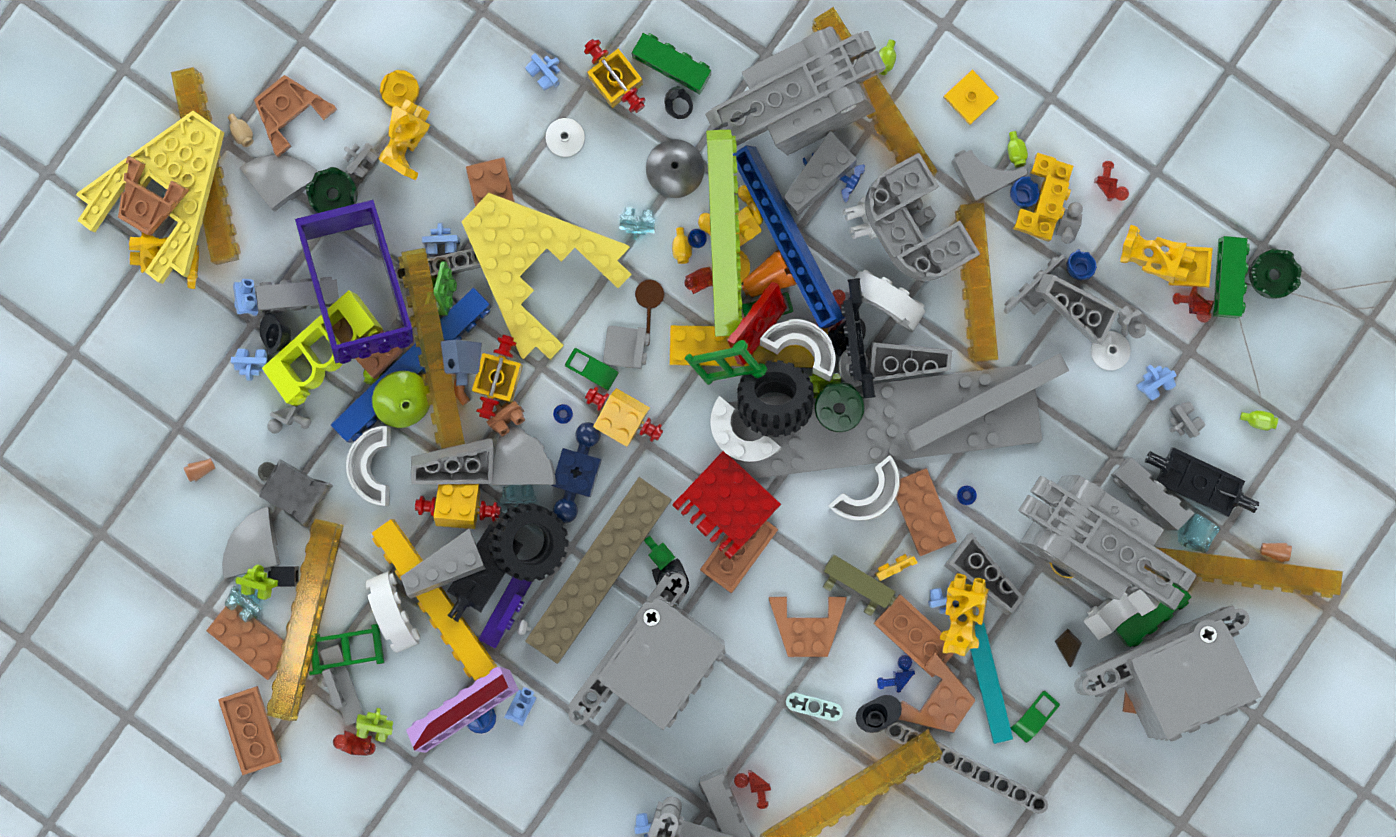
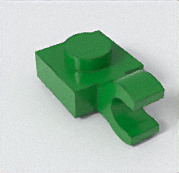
[644,535,676,570]

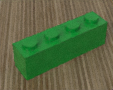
[631,33,711,95]
[1213,236,1250,318]
[1114,584,1192,647]

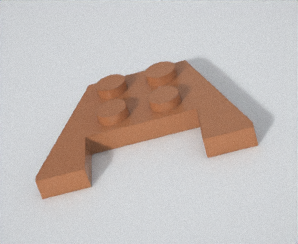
[254,75,337,157]
[118,156,189,235]
[769,597,846,657]
[899,652,975,733]

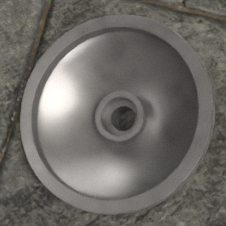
[646,139,704,198]

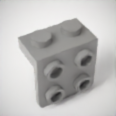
[603,326,650,369]

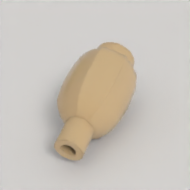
[227,113,254,147]

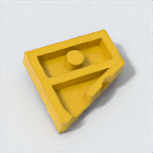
[875,554,918,581]

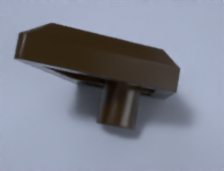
[1055,629,1082,667]

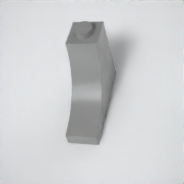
[951,150,1028,203]

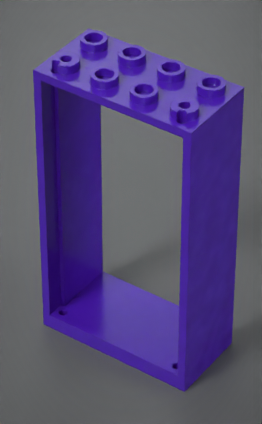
[295,200,414,364]

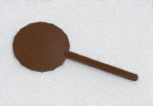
[635,280,664,346]

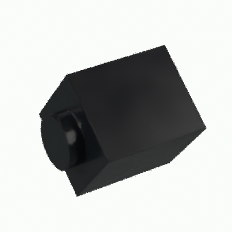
[268,566,299,587]

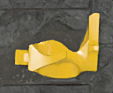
[378,99,430,181]
[1120,225,1196,283]
[129,232,199,289]
[940,574,989,657]

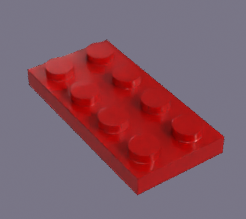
[727,282,787,366]

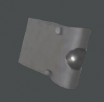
[259,459,333,528]

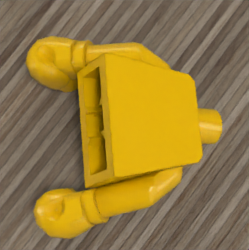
[698,185,763,246]

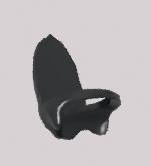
[664,86,693,119]

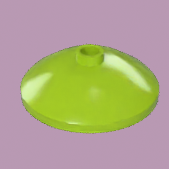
[372,371,431,428]

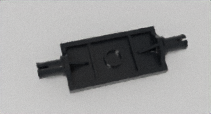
[841,278,876,399]
[1145,447,1259,517]
[447,524,523,622]

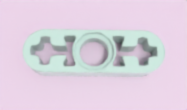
[786,692,843,721]

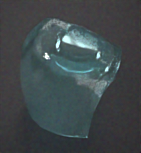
[1177,513,1220,553]

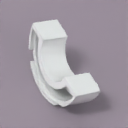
[846,269,925,332]
[760,319,835,382]
[710,396,782,462]
[346,426,391,506]
[828,455,900,521]
[366,571,420,653]
[1084,584,1160,640]

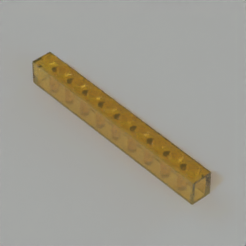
[812,7,938,176]
[171,67,241,265]
[398,247,465,449]
[267,519,344,721]
[1144,547,1343,598]
[760,729,943,837]

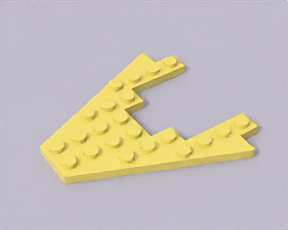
[76,111,224,284]
[462,193,632,360]

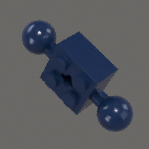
[551,422,602,523]

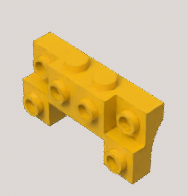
[1013,153,1074,242]

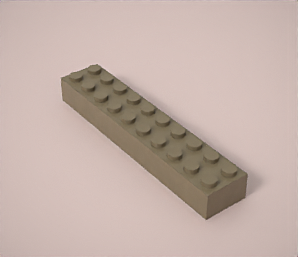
[525,477,672,664]

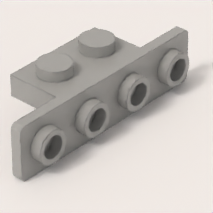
[1004,255,1065,315]
[320,645,364,726]

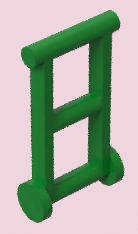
[685,340,767,385]
[304,624,385,676]

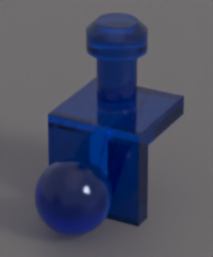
[877,655,915,693]

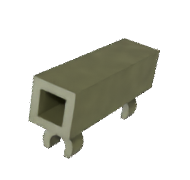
[823,554,896,616]

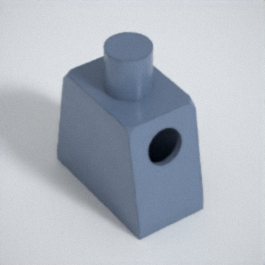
[441,340,482,386]

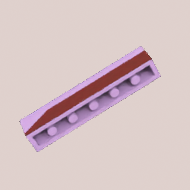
[406,667,519,753]

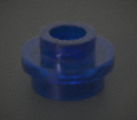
[688,229,707,248]
[553,404,573,424]
[957,485,977,505]

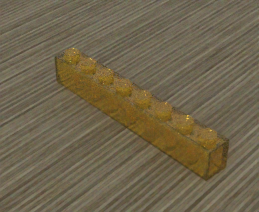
[955,203,998,363]

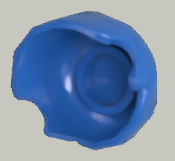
[1010,176,1040,208]
[1066,249,1097,280]

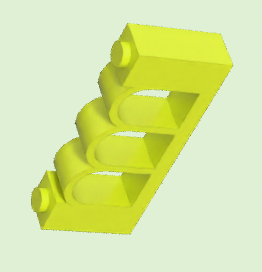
[262,290,383,407]

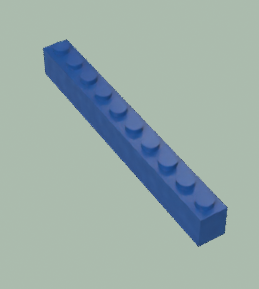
[733,145,845,328]
[331,287,492,443]

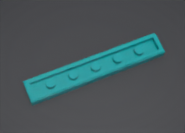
[970,622,1013,744]

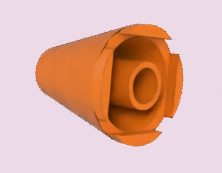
[741,250,797,297]

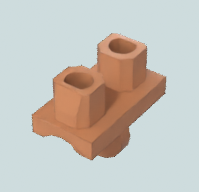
[486,401,525,437]

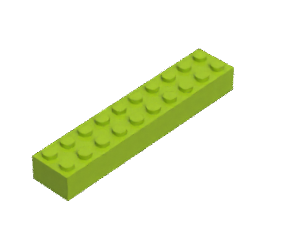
[706,129,742,336]

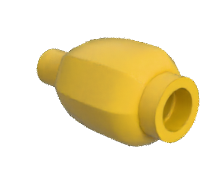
[672,227,692,264]

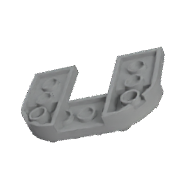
[865,153,980,281]

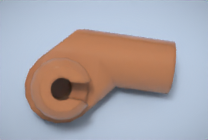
[453,378,470,406]

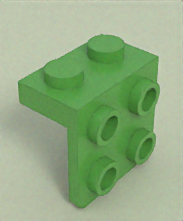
[423,261,457,315]

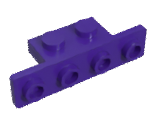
[479,577,532,648]

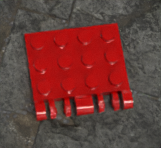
[672,451,782,559]

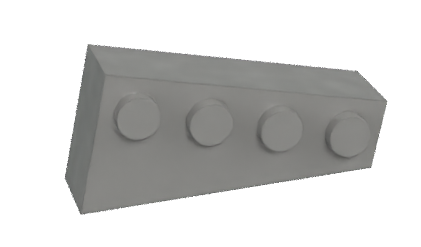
[784,130,857,216]
[1036,273,1119,345]
[1111,457,1195,531]
[401,529,486,598]
[944,533,1024,615]

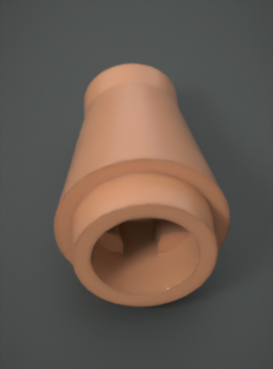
[184,458,216,482]
[1260,543,1292,562]

